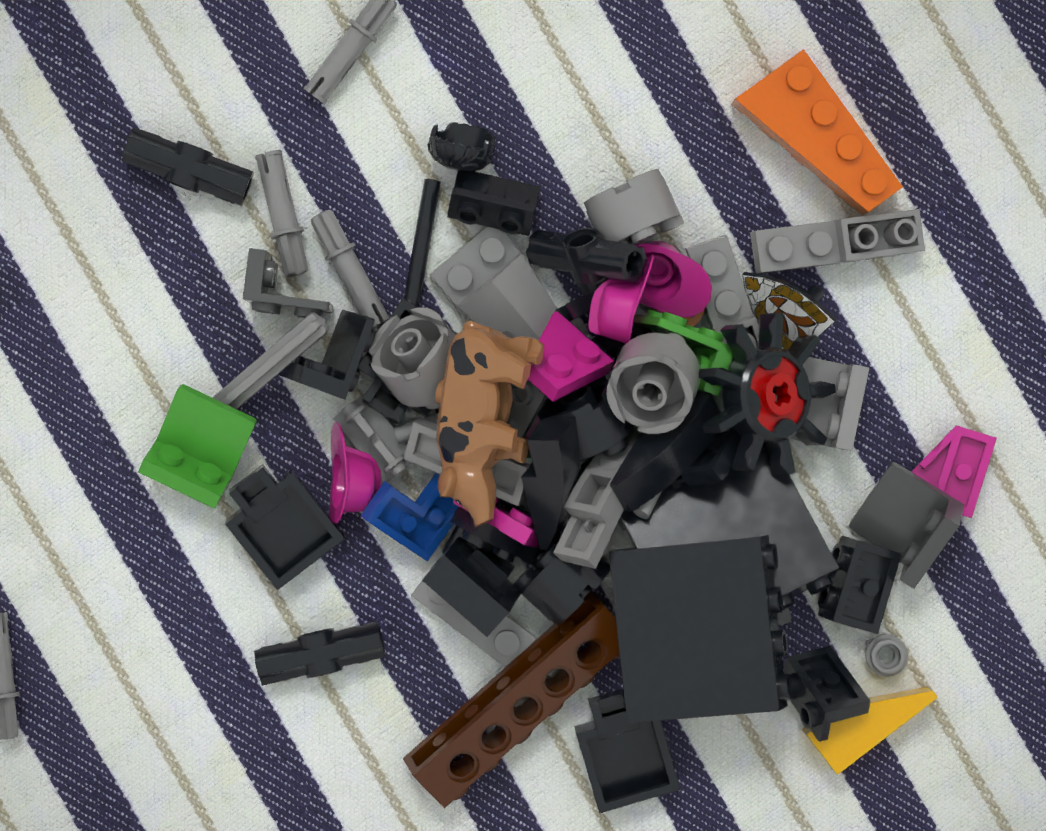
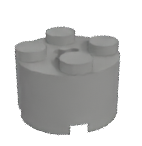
[584,169,684,245]
[369,308,455,409]
[606,333,701,434]

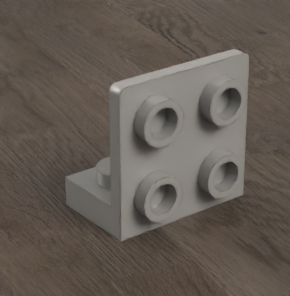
[790,357,869,451]

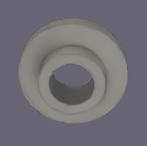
[865,634,908,677]

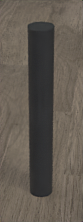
[404,179,441,306]

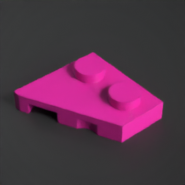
[528,311,614,401]
[911,425,997,518]
[453,497,540,549]

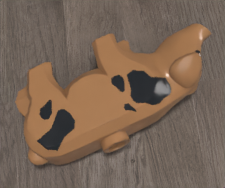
[435,321,544,528]

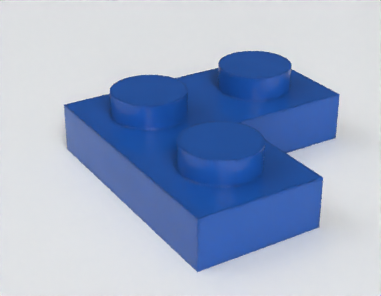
[360,473,459,561]

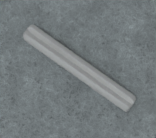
[212,312,328,409]

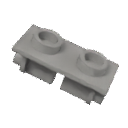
[333,393,412,483]

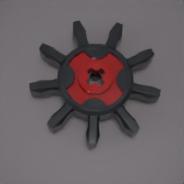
[699,313,836,475]

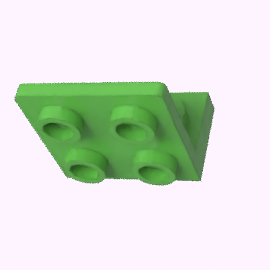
[633,309,733,396]
[138,384,257,509]

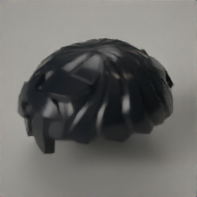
[427,122,496,172]

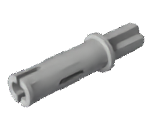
[303,0,397,105]
[255,150,308,276]
[311,210,390,328]
[0,612,20,740]

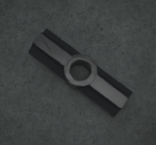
[122,128,254,206]
[526,228,647,284]
[254,621,386,686]

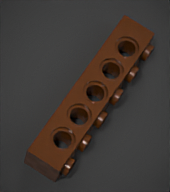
[403,591,620,808]

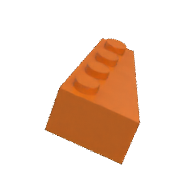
[731,49,903,215]

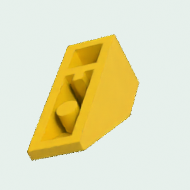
[802,687,938,775]

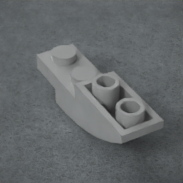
[750,209,925,274]
[685,234,759,369]
[553,426,640,569]

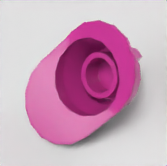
[635,240,712,318]
[588,255,654,344]
[329,422,381,523]

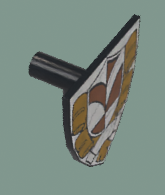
[742,272,837,350]

